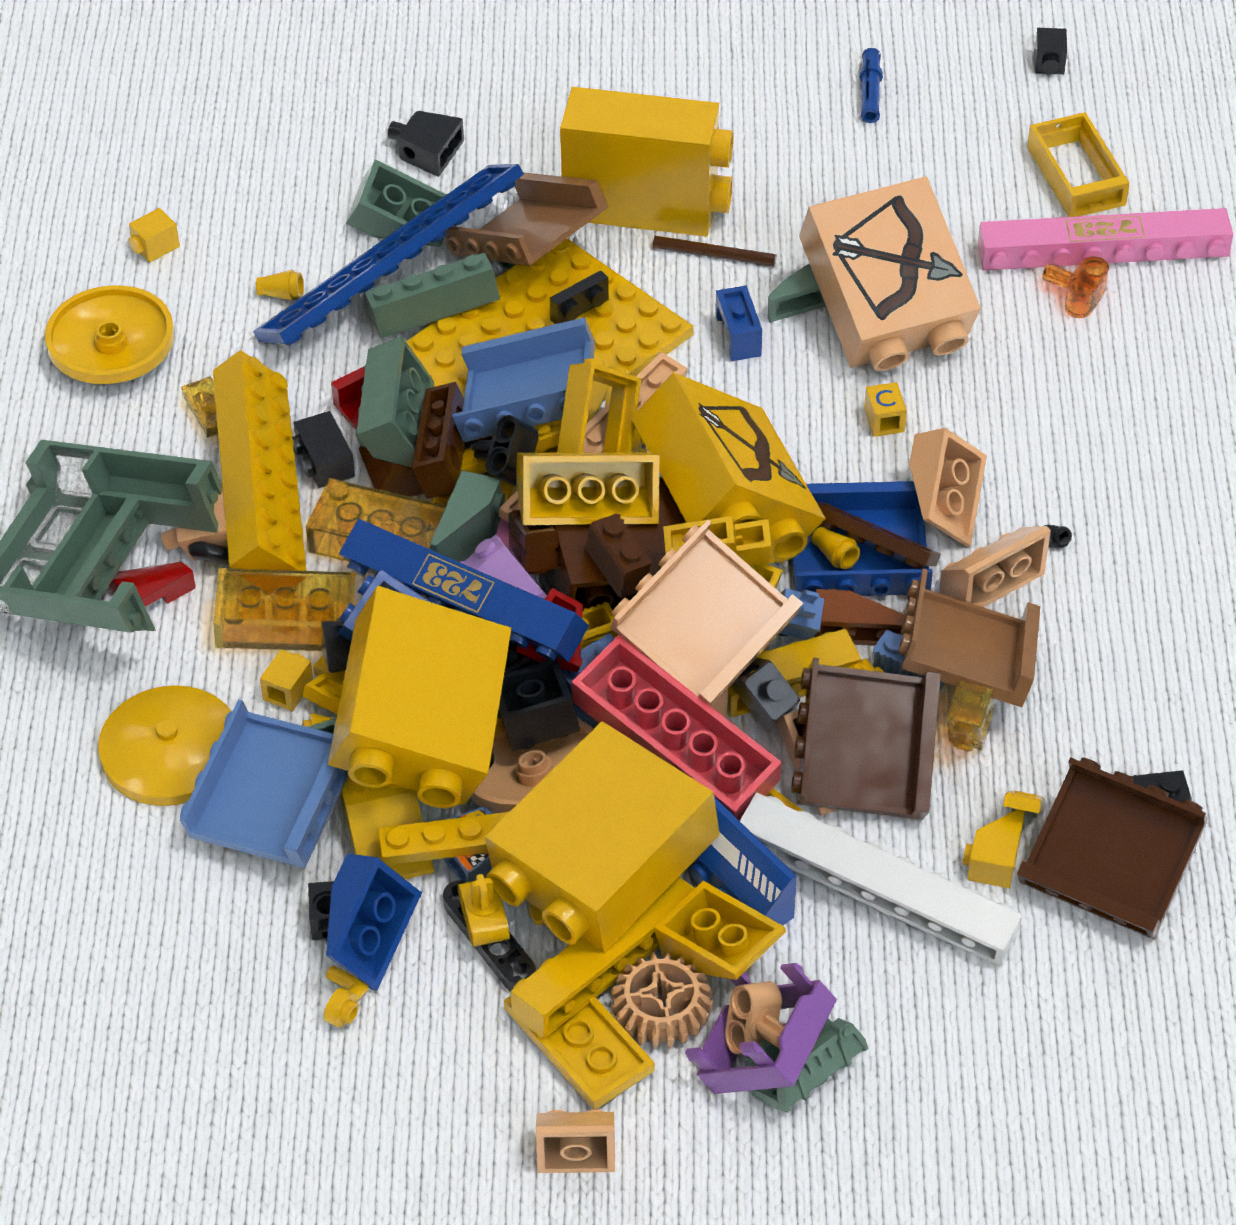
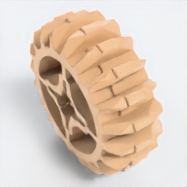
[611,952,712,1050]

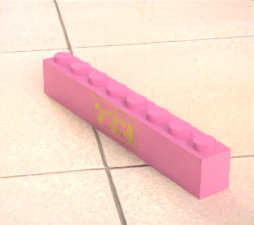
[977,208,1233,271]

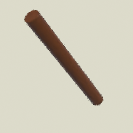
[653,235,777,266]

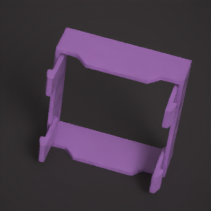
[685,963,837,1094]

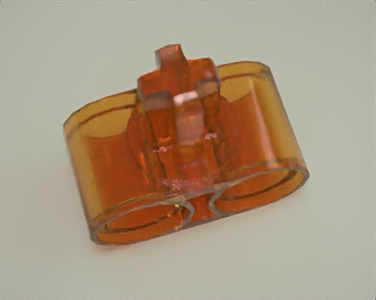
[1042,256,1109,318]

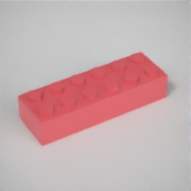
[571,635,782,821]

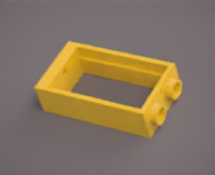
[1027,112,1130,217]
[557,358,641,453]

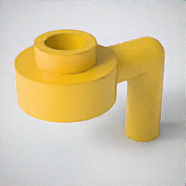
[324,965,368,1028]

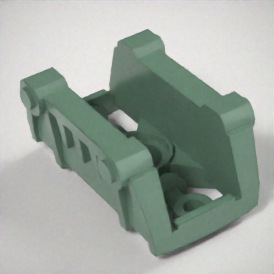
[744,1018,869,1113]

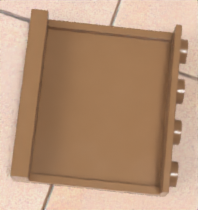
[898,569,1041,707]

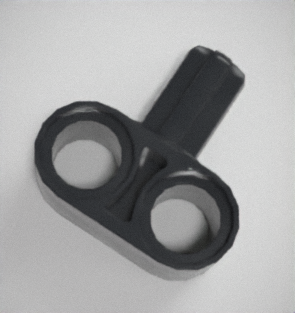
[471,415,539,486]

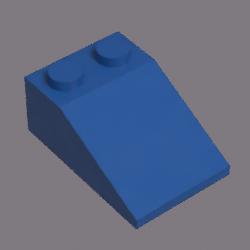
[326,854,422,991]

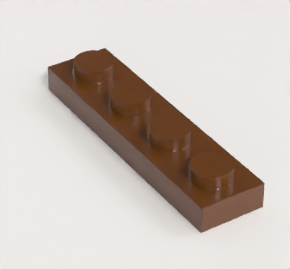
[816,501,941,569]

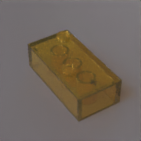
[305,478,447,562]
[213,568,357,651]

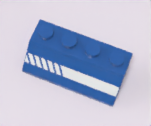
[687,798,797,926]

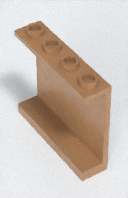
[445,172,608,266]

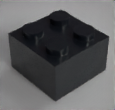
[498,658,581,752]

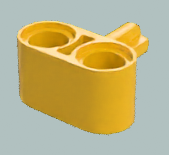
[458,874,510,947]

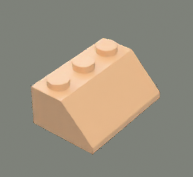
[939,526,1051,607]

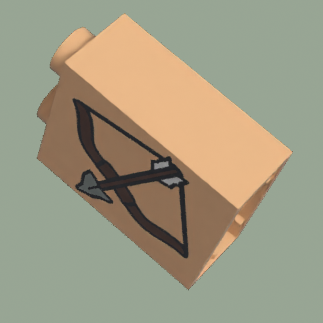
[799,176,981,371]

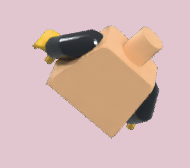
[161,483,229,565]

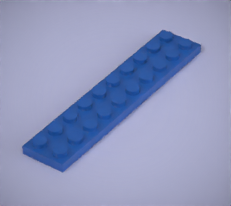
[253,164,524,345]

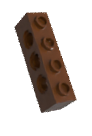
[412,382,465,499]

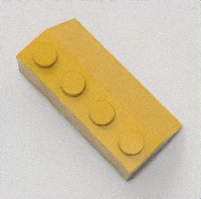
[517,452,660,525]

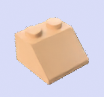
[536,1109,615,1173]

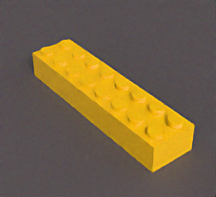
[213,350,307,595]

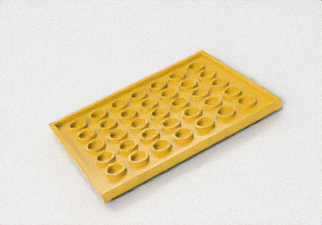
[406,239,694,443]

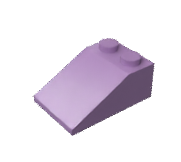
[460,534,547,599]

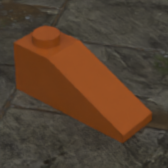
[814,589,906,646]

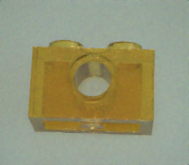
[946,680,995,751]

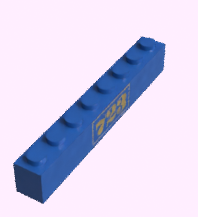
[339,518,589,662]

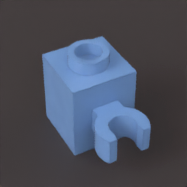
[780,588,824,640]

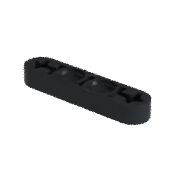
[443,880,536,992]

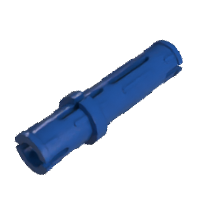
[859,48,883,123]

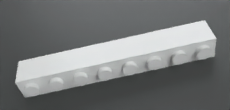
[740,792,1022,966]

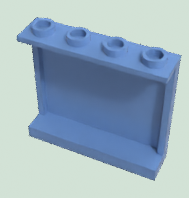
[452,317,595,442]
[180,699,348,869]

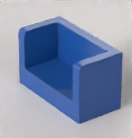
[715,285,762,361]

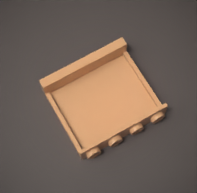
[610,519,803,706]

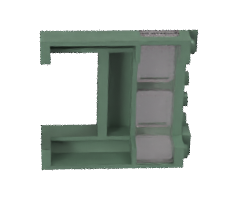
[0,439,222,633]

